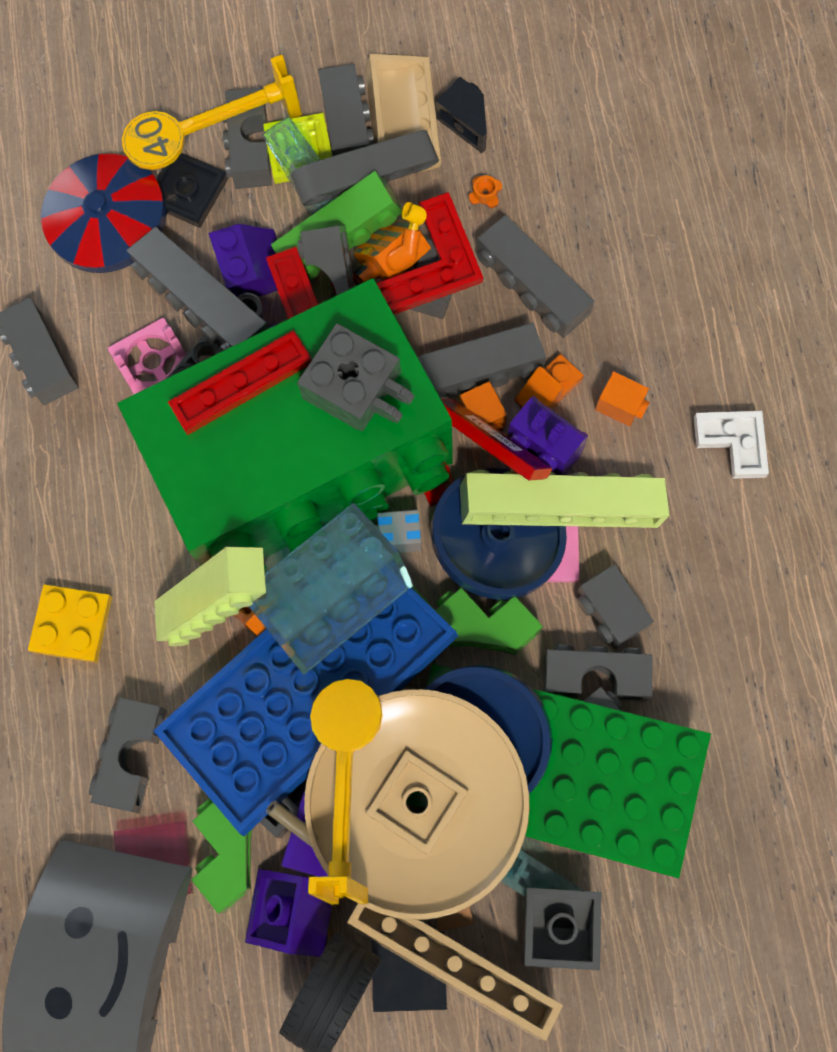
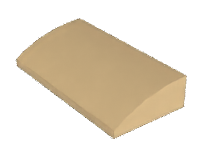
[365,54,441,172]

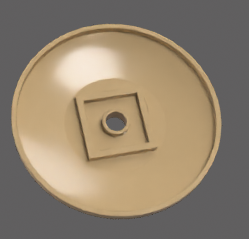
[304,689,529,920]

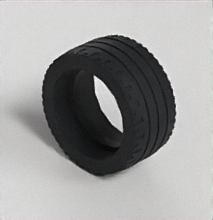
[279,932,381,1052]

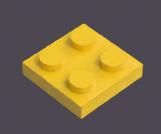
[28,584,112,663]

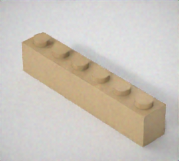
[346,903,563,1041]

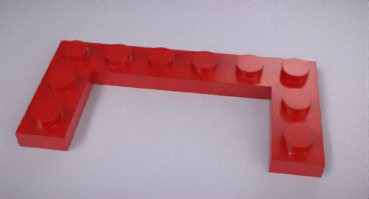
[265,192,484,319]

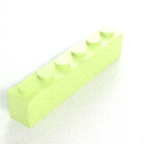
[460,470,670,528]
[154,547,266,646]

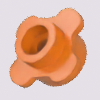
[468,175,502,208]

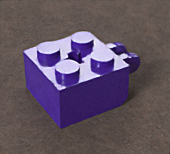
[508,396,588,475]

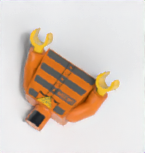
[353,202,431,285]

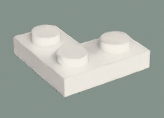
[694,411,769,479]

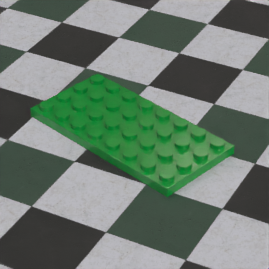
[407,664,711,879]

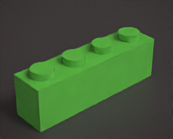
[271,171,402,281]

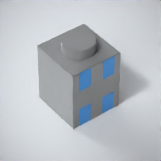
[372,510,422,554]

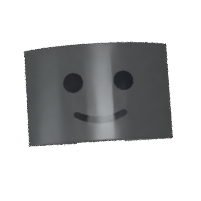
[2,840,193,1052]

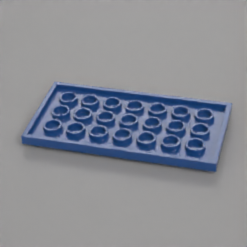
[153,541,458,837]

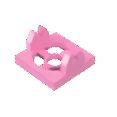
[107,317,186,394]

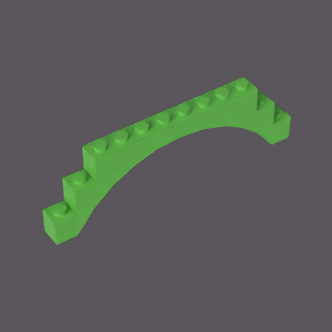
[191,580,543,914]

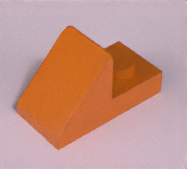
[514,354,584,409]

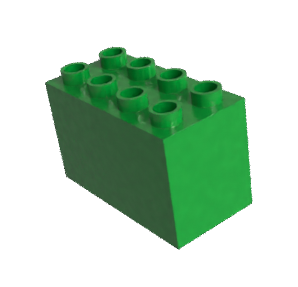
[117,278,453,571]

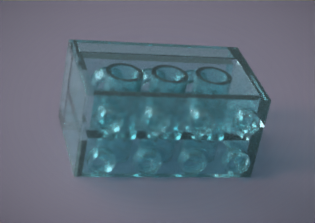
[248,503,413,675]

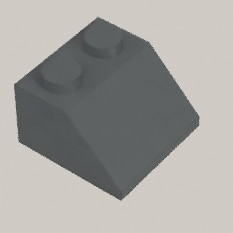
[522,888,601,970]

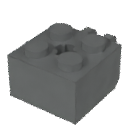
[297,324,415,431]

